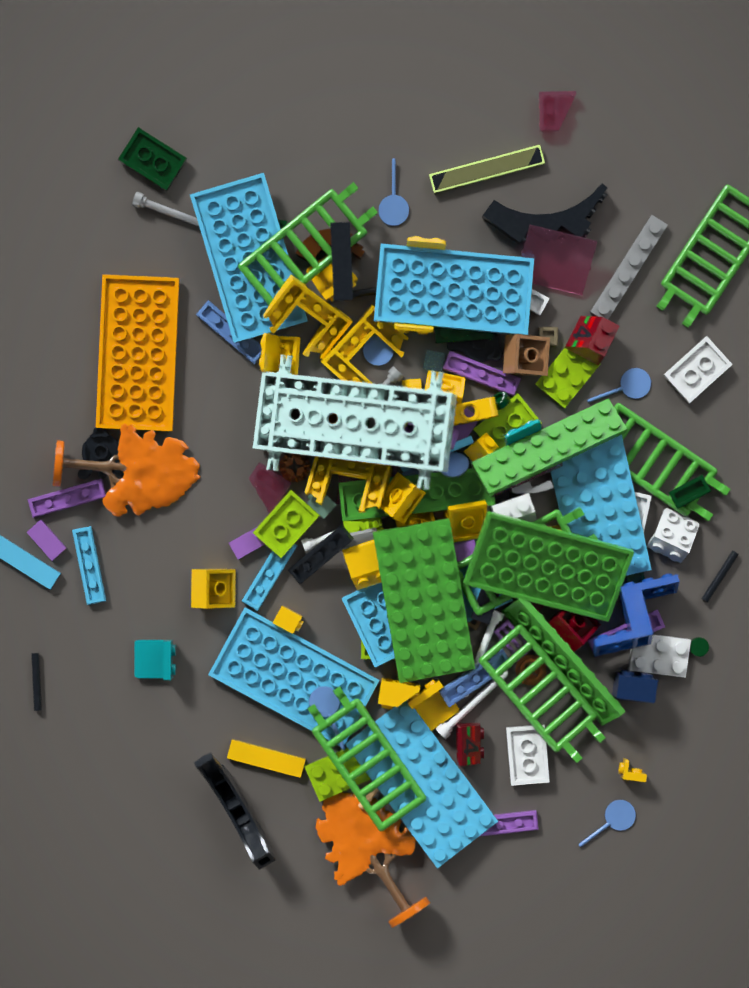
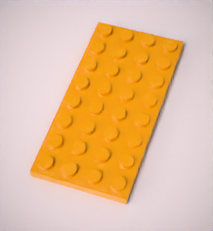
[96,274,180,431]

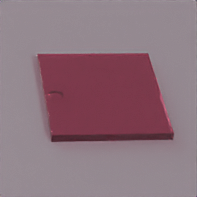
[521,225,597,296]

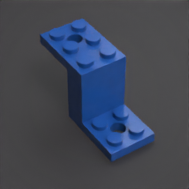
[593,574,680,657]

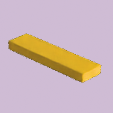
[227,739,306,778]

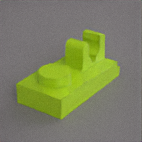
[343,517,383,533]

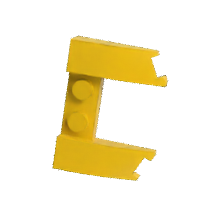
[263,275,352,359]
[321,305,408,384]
[305,456,392,513]

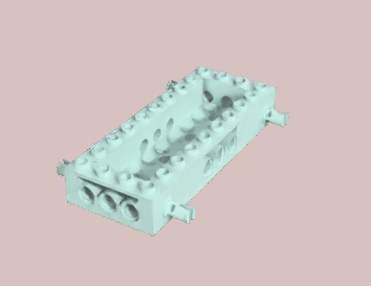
[253,354,457,489]

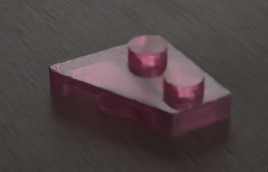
[539,91,576,131]
[249,462,292,513]

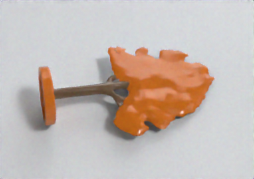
[53,424,201,517]
[316,792,430,928]

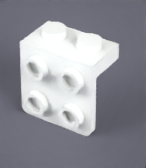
[647,508,699,563]

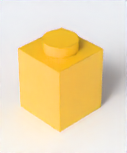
[464,432,499,462]
[273,605,304,634]

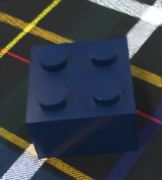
[612,669,658,703]

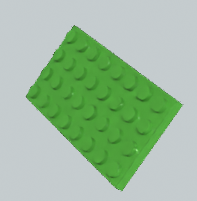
[463,511,634,622]
[373,518,475,683]

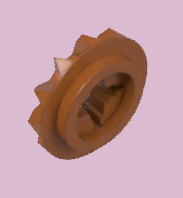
[279,453,310,482]
[516,655,546,685]

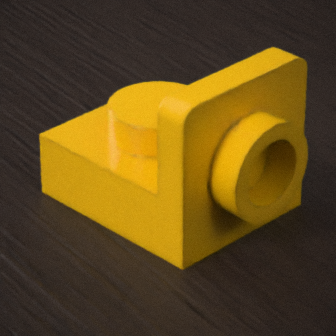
[618,758,647,782]

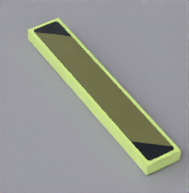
[429,145,545,194]

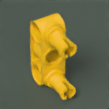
[454,397,499,426]

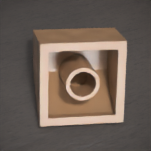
[503,334,550,376]

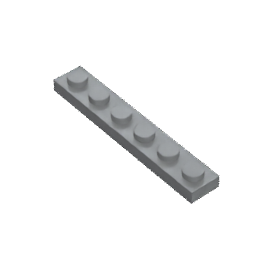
[590,215,668,319]

